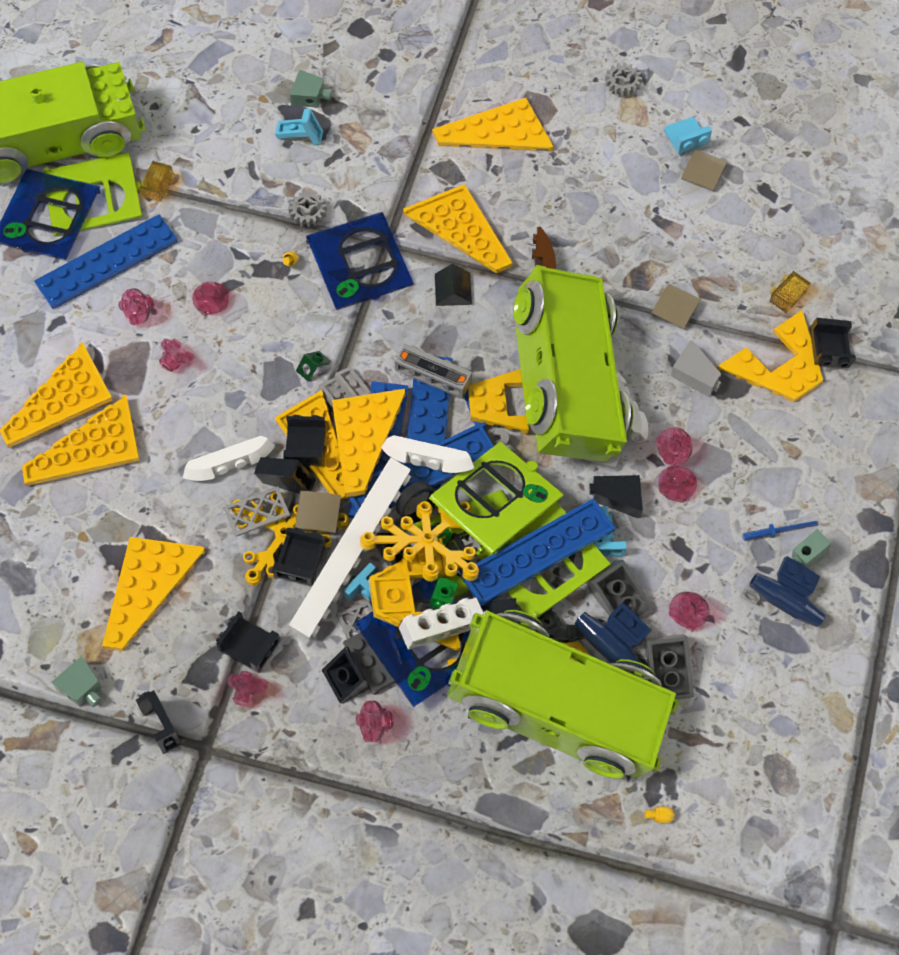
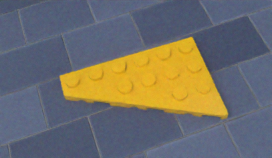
[432,98,553,152]
[403,184,512,273]
[0,342,113,448]
[332,389,406,497]
[22,395,140,486]
[102,537,205,651]

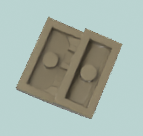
[681,149,728,192]
[651,284,701,330]
[295,491,341,534]

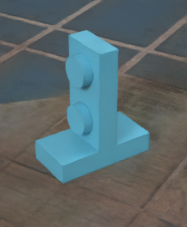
[275,109,323,145]
[594,506,626,557]
[343,563,376,602]

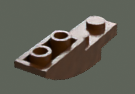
[532,227,556,270]

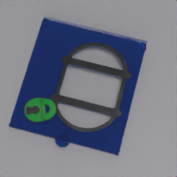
[0,169,101,260]
[306,212,414,310]
[354,578,470,708]

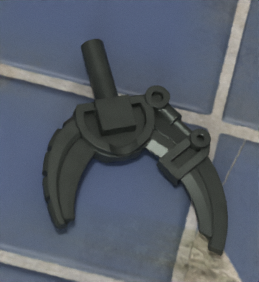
[537,588,604,643]

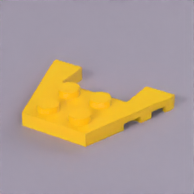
[468,369,529,434]

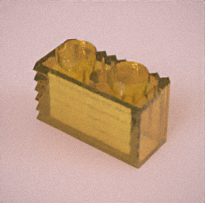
[139,160,175,202]
[770,271,811,313]

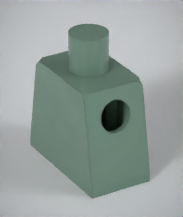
[290,70,332,108]
[791,529,831,569]
[52,656,102,707]

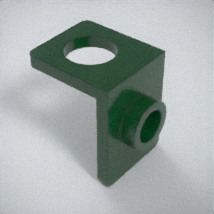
[296,351,331,381]

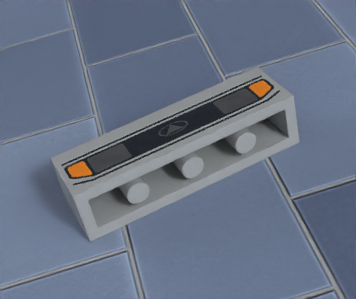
[395,344,472,399]

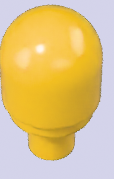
[283,251,299,266]
[644,806,674,824]

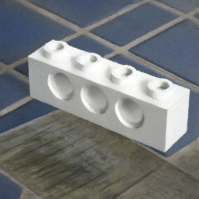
[399,598,483,650]

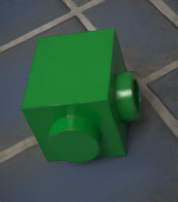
[429,577,458,610]

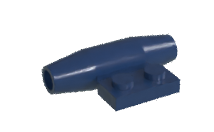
[749,556,825,627]
[574,602,652,664]

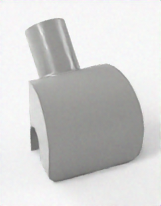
[494,429,515,452]
[740,581,761,605]

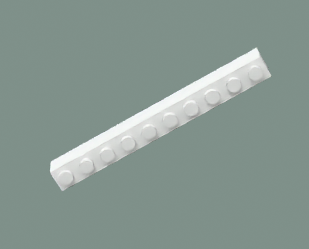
[288,457,411,640]

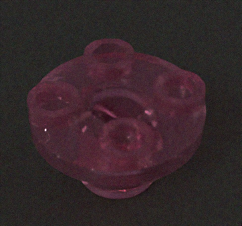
[192,281,229,315]
[119,288,154,325]
[159,338,195,372]
[656,427,693,465]
[658,465,697,503]
[669,592,710,630]
[227,671,269,707]
[356,700,394,742]

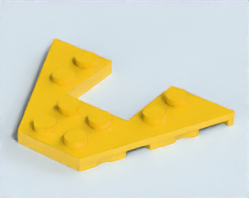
[717,310,823,402]
[368,538,460,651]

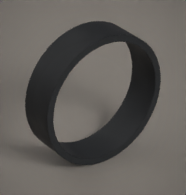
[396,481,436,523]

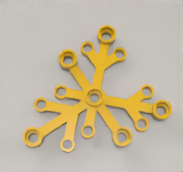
[232,492,349,586]
[360,501,479,581]

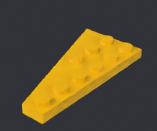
[274,390,348,502]

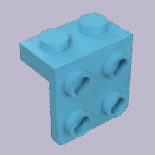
[664,117,712,155]

